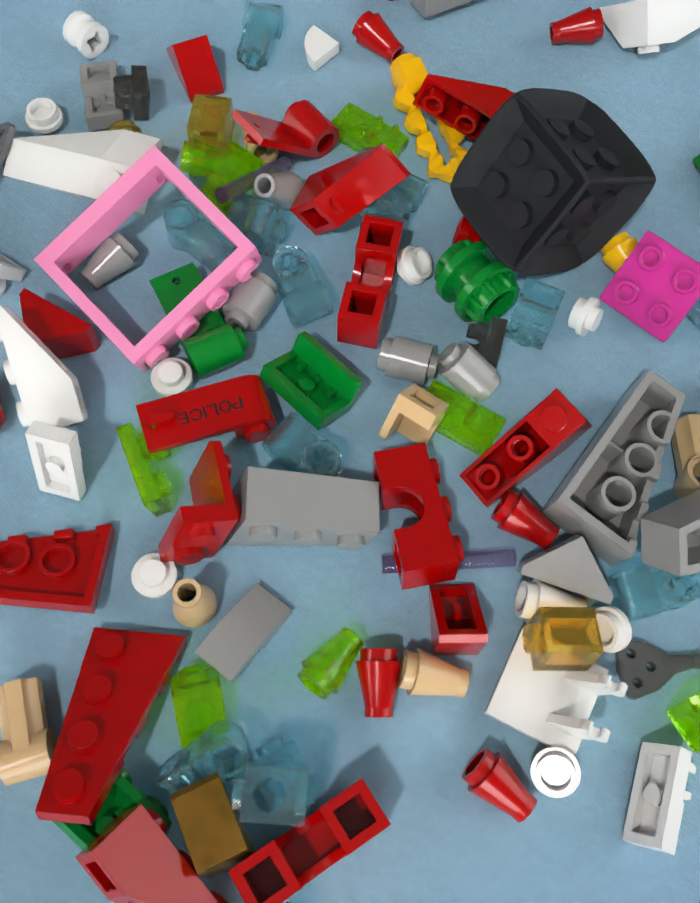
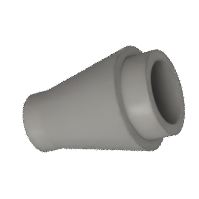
[254,170,303,209]
[80,231,139,290]

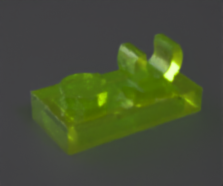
[332,102,409,158]
[191,140,264,219]
[427,380,506,456]
[116,423,173,517]

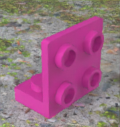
[600,230,700,342]

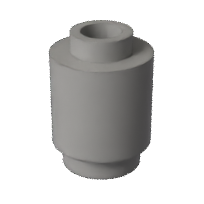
[222,271,278,332]
[376,336,440,385]
[438,341,500,402]

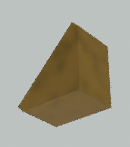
[170,771,255,878]

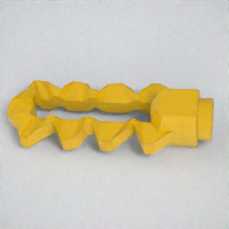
[390,53,468,184]

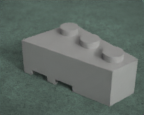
[225,466,380,550]

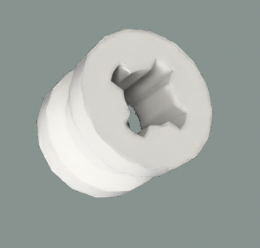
[62,10,109,59]

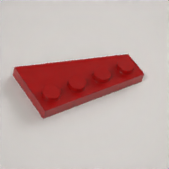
[0,524,115,614]
[35,627,187,825]

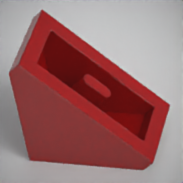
[167,35,224,103]
[19,288,101,359]
[429,584,488,655]

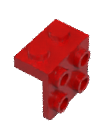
[158,440,241,565]

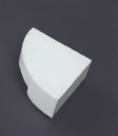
[304,25,339,71]

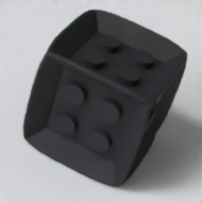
[450,88,656,275]

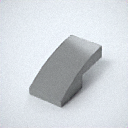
[80,60,126,131]
[194,583,293,683]

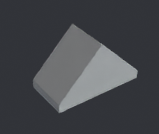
[517,535,613,605]

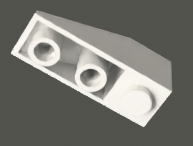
[0,305,89,427]

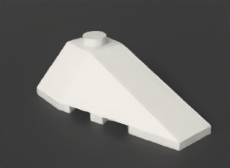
[599,0,700,54]
[3,129,163,216]

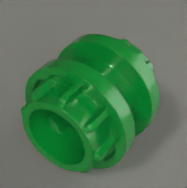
[434,239,519,325]

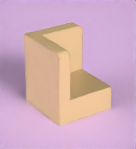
[378,383,450,446]

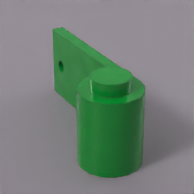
[149,262,249,380]

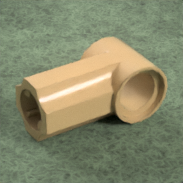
[671,414,700,499]
[0,677,57,786]

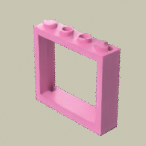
[34,145,262,372]

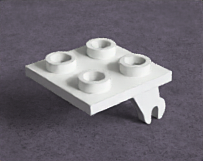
[484,628,628,756]

